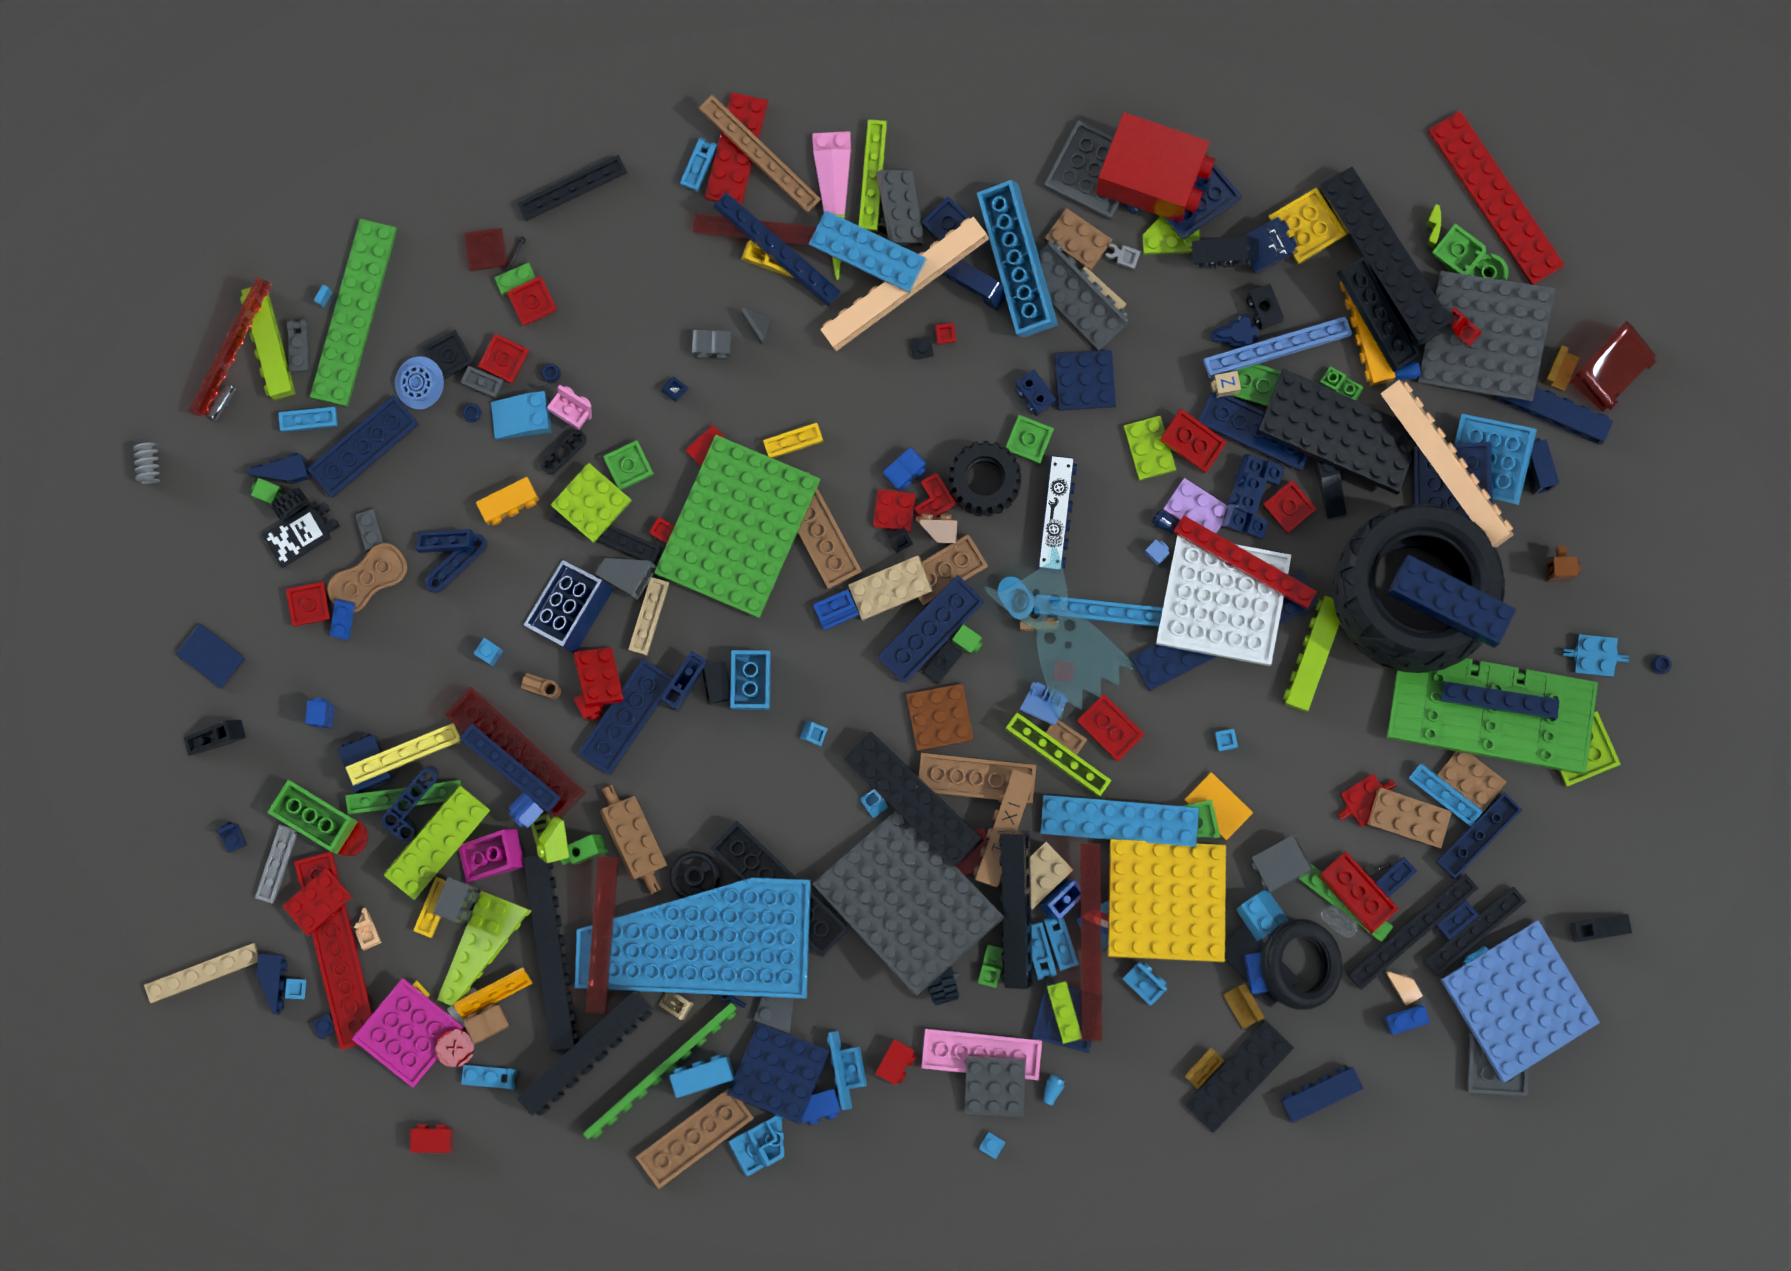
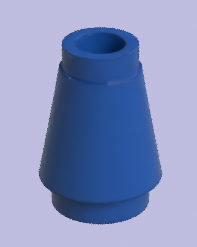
[1394,361,1421,380]

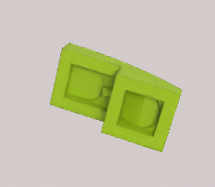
[1426,204,1441,248]

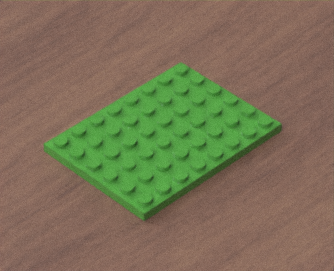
[654,435,821,619]

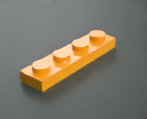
[454,967,533,1020]

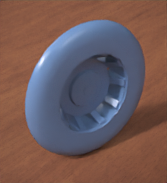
[395,356,444,409]

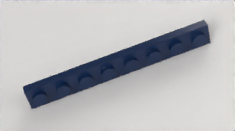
[713,192,841,307]

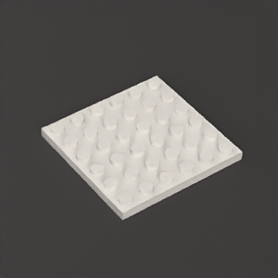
[1156,535,1291,666]

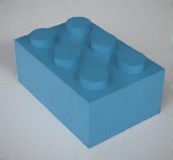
[730,650,771,711]
[669,1054,735,1098]

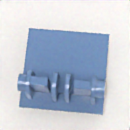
[1020,681,1068,726]

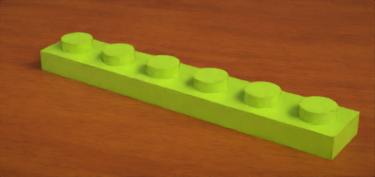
[859,120,887,232]

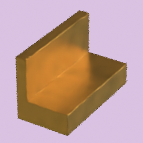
[1543,345,1579,392]
[1223,983,1265,1029]

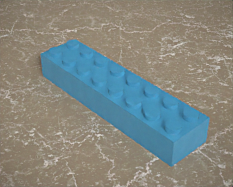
[977,180,1058,338]

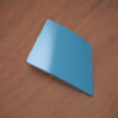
[727,1115,784,1177]

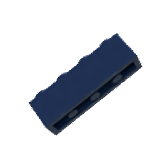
[1281,1065,1364,1123]

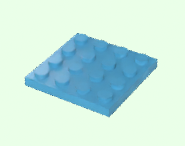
[1454,414,1537,505]

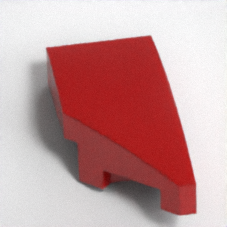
[1452,307,1482,346]

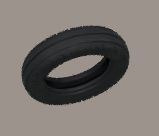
[1260,919,1342,1010]

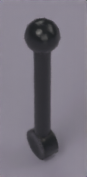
[505,237,526,272]

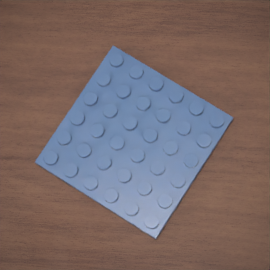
[1441,921,1600,1083]

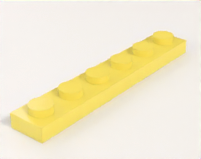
[345,723,461,786]

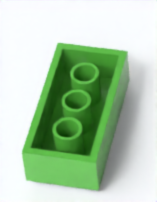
[267,780,358,854]

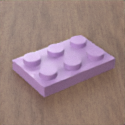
[1163,478,1228,533]

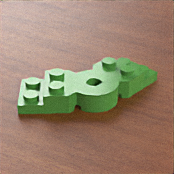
[1431,223,1508,281]

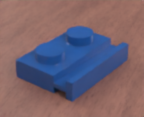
[813,589,859,631]

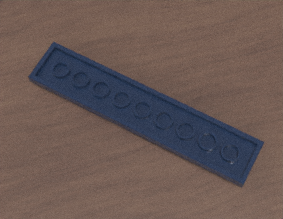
[1131,570,1318,691]

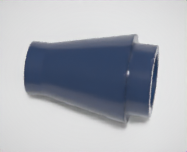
[1152,510,1178,535]

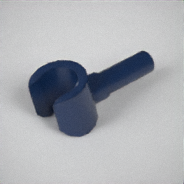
[719,995,746,1008]

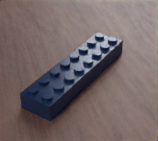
[1436,793,1522,879]

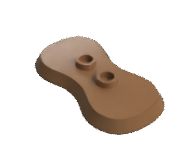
[327,543,407,613]

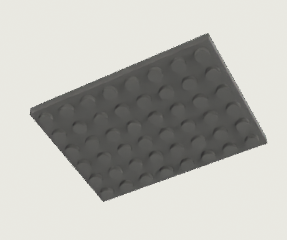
[812,811,1004,996]

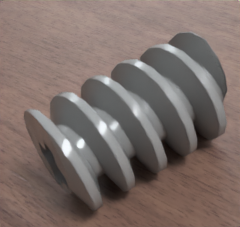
[133,443,160,484]

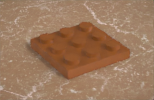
[906,683,974,751]

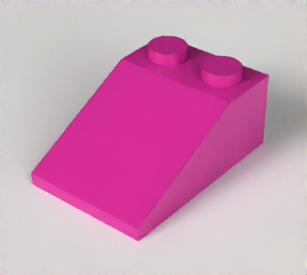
[458,829,525,883]

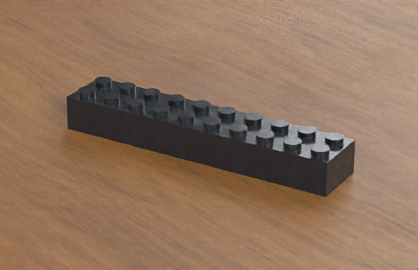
[1319,166,1452,347]

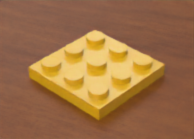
[1268,188,1347,265]

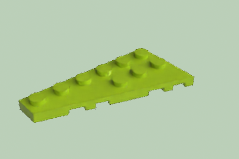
[437,891,531,1007]

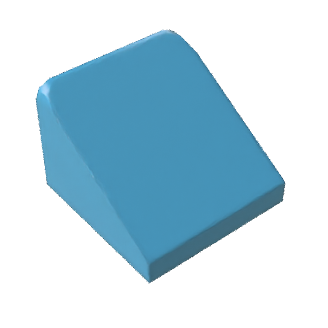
[800,721,828,746]
[860,789,888,818]

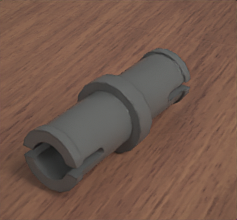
[206,383,237,421]

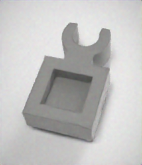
[1105,244,1141,270]

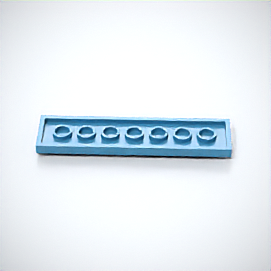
[1041,795,1199,847]

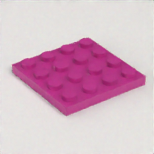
[352,978,464,1088]

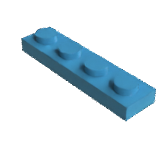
[1409,762,1483,826]

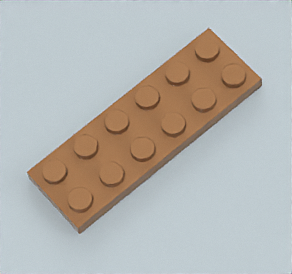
[798,471,862,590]
[919,753,1036,804]
[636,1087,754,1189]

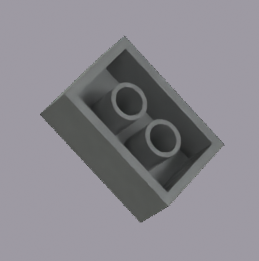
[433,877,480,924]

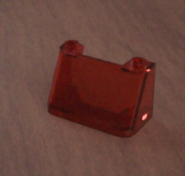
[1569,321,1656,412]

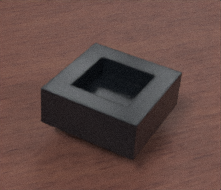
[912,337,934,360]
[887,527,913,553]

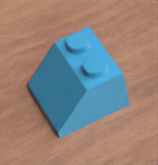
[1235,890,1289,942]

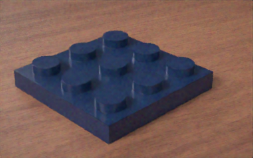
[1055,350,1116,411]
[1032,981,1104,1053]

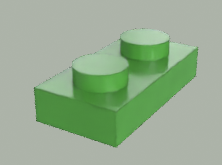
[494,263,536,296]

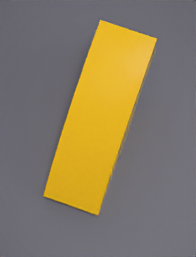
[741,240,794,278]

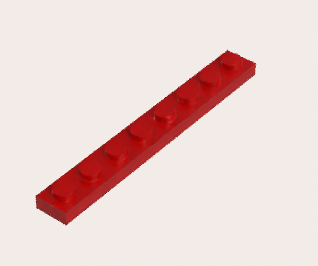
[1174,515,1317,609]

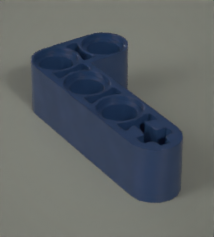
[941,260,1006,310]
[382,765,439,842]

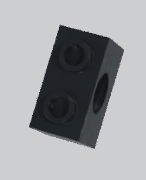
[1246,283,1284,330]

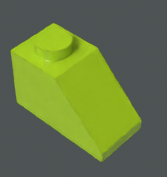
[537,816,569,863]

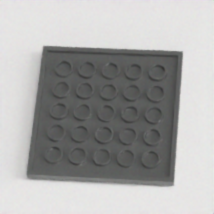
[1418,271,1556,402]

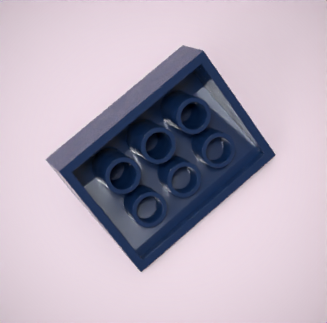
[524,560,614,654]

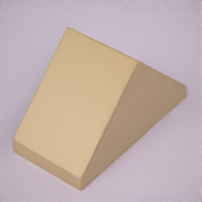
[658,992,694,1020]

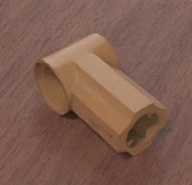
[521,673,561,700]

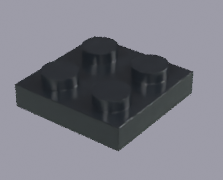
[423,330,475,380]

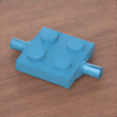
[1562,634,1629,677]

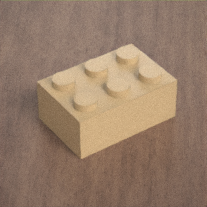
[1030,842,1073,910]

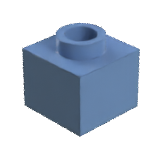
[1144,540,1170,566]

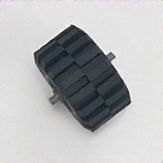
[928,966,960,1006]

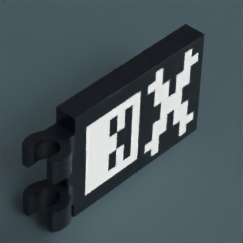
[262,502,340,568]

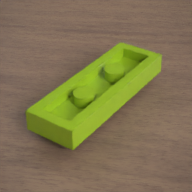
[1047,981,1082,1044]

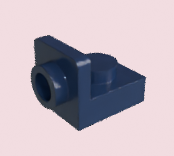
[217,821,247,853]

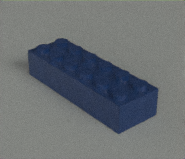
[1387,555,1516,648]

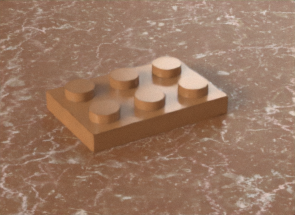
[1045,208,1113,271]
[1437,751,1507,812]

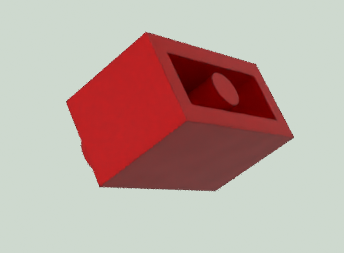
[875,1039,916,1085]
[410,1124,453,1153]

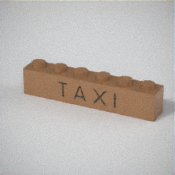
[973,769,1035,888]

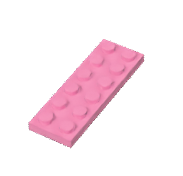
[921,1029,1042,1080]

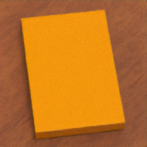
[1184,772,1253,840]

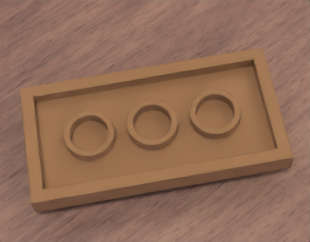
[918,534,988,606]
[1367,788,1452,849]

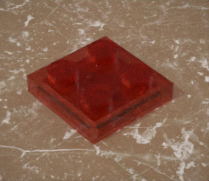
[464,228,508,271]

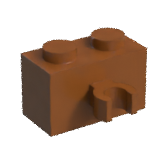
[1546,545,1581,582]

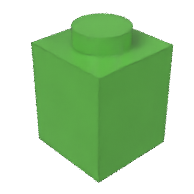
[251,478,283,505]
[952,624,983,655]

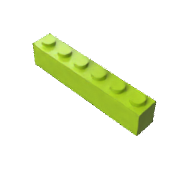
[240,284,296,400]
[1283,596,1340,713]
[1005,713,1112,798]

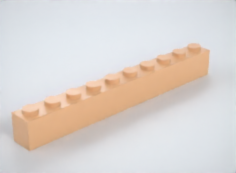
[820,216,989,351]
[1381,380,1514,548]

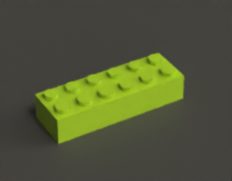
[384,784,490,900]

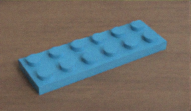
[809,211,927,293]

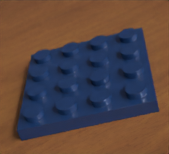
[1162,155,1242,241]
[1414,442,1493,521]
[727,1022,830,1125]

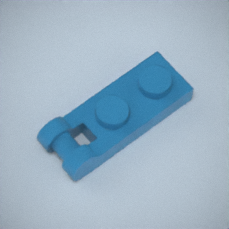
[680,138,718,192]
[1043,917,1079,971]
[1032,922,1057,980]
[461,1065,518,1089]

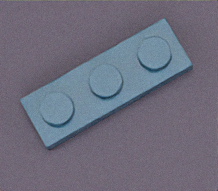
[279,407,338,432]

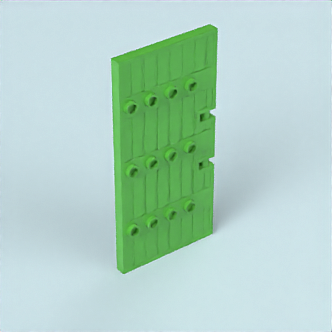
[1386,658,1598,775]

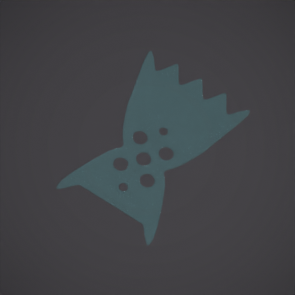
[985,545,1137,720]

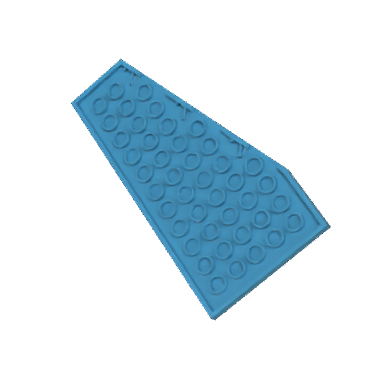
[575,878,811,998]

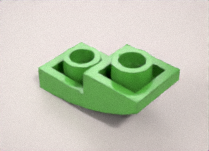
[1320,366,1364,400]

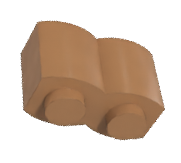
[464,1003,510,1044]

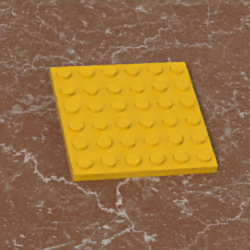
[1107,839,1226,962]

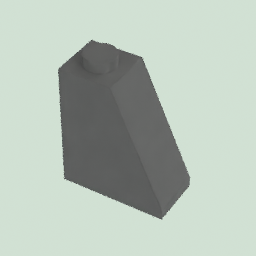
[595,558,656,600]

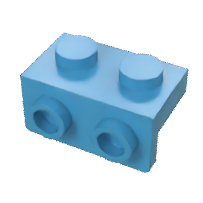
[1122,962,1167,1006]

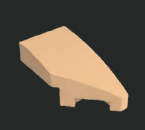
[354,908,382,951]
[1385,971,1423,1006]

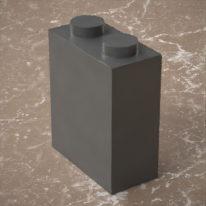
[1252,835,1314,893]

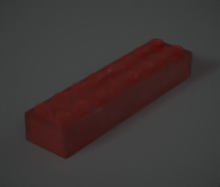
[445,687,586,819]

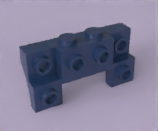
[1222,454,1285,539]

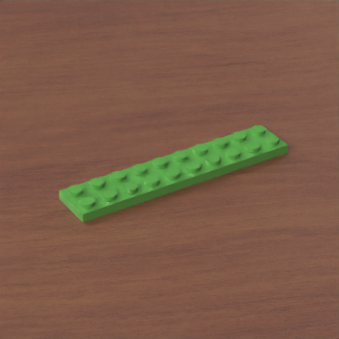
[310,219,397,407]

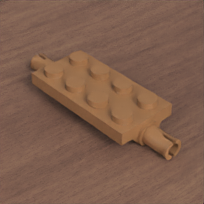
[600,785,667,895]

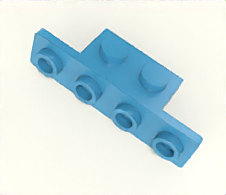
[827,1031,867,1111]

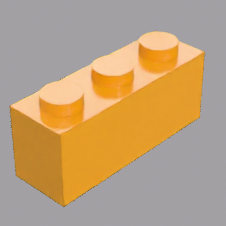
[476,477,539,526]

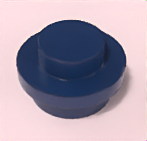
[542,364,561,383]
[462,403,482,423]
[1651,655,1672,674]

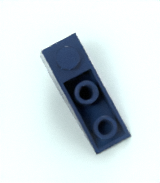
[246,453,311,484]
[256,954,288,1014]

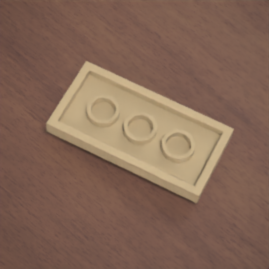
[848,556,933,621]

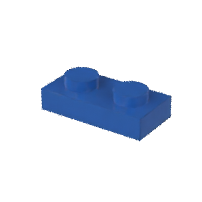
[330,598,356,640]

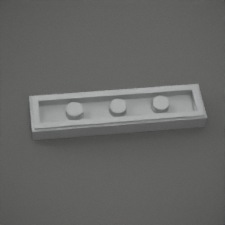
[255,824,298,904]

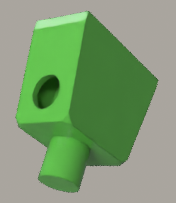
[561,835,609,865]

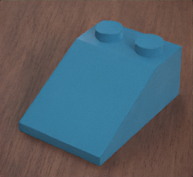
[491,391,552,440]

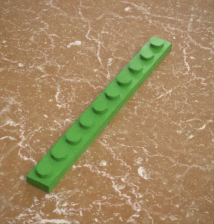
[583,1003,738,1139]

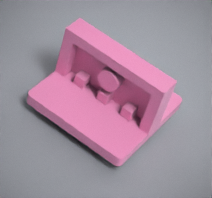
[547,385,592,430]

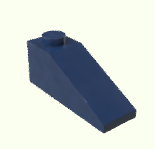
[660,650,708,712]

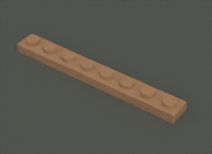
[698,95,821,214]

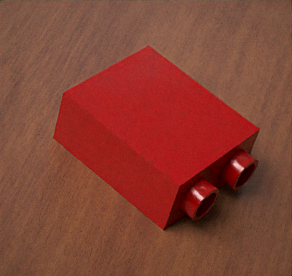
[1096,112,1216,223]

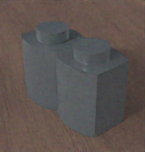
[692,330,732,360]

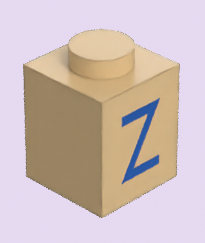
[1211,371,1241,398]

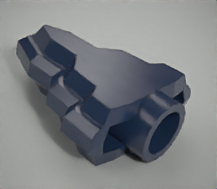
[1211,314,1258,348]

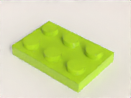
[1124,416,1176,481]

